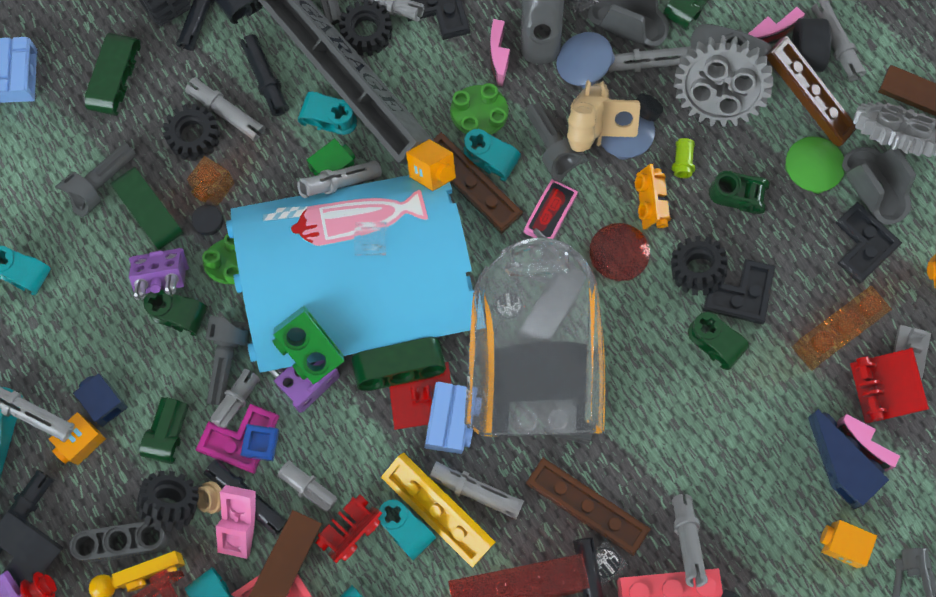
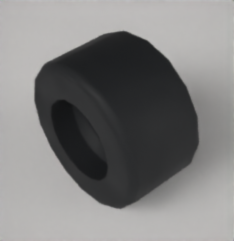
[792,18,831,72]

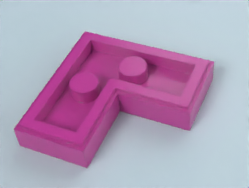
[196,404,280,474]

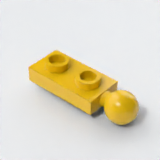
[89,551,185,597]

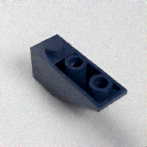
[808,409,889,509]

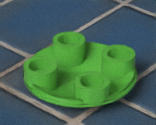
[450,83,509,135]
[785,136,845,194]
[202,234,239,284]

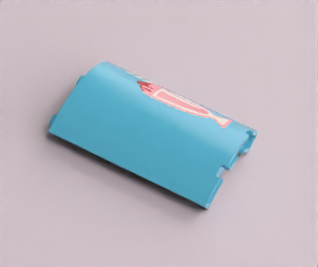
[226,175,481,373]

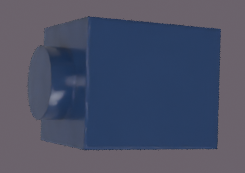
[73,373,128,427]

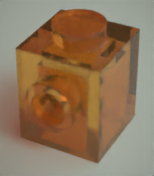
[186,156,235,206]

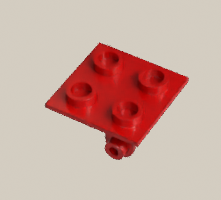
[850,348,929,424]
[315,494,382,564]

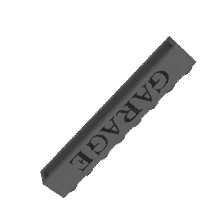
[258,0,435,164]

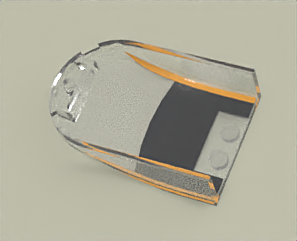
[464,238,606,437]

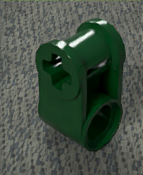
[709,171,770,214]
[143,290,208,336]
[688,312,749,370]

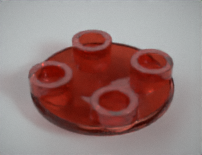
[589,223,650,281]

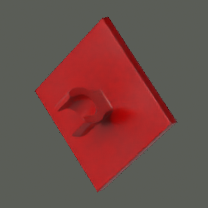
[389,362,451,430]

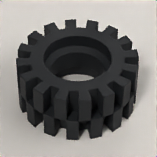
[339,0,392,56]
[163,104,220,161]
[671,236,727,296]
[136,471,199,531]

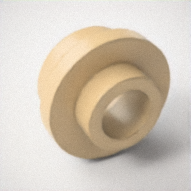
[197,481,222,514]

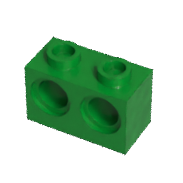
[272,305,344,385]

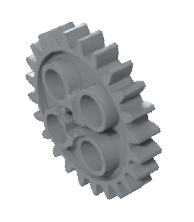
[674,35,774,127]
[853,102,936,157]

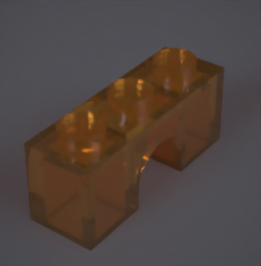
[792,285,892,371]

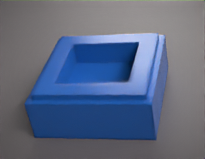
[240,424,279,462]

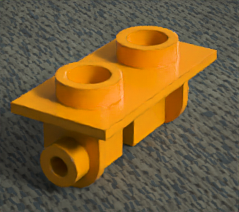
[635,164,671,230]

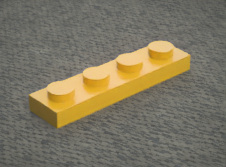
[381,452,496,568]

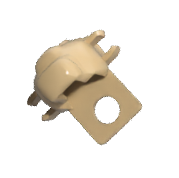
[567,80,640,152]

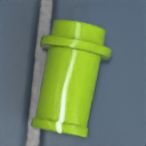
[672,138,695,178]

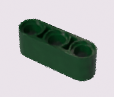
[85,33,141,116]
[110,167,183,250]
[351,337,446,391]

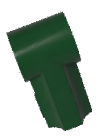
[663,0,709,31]
[139,397,189,464]

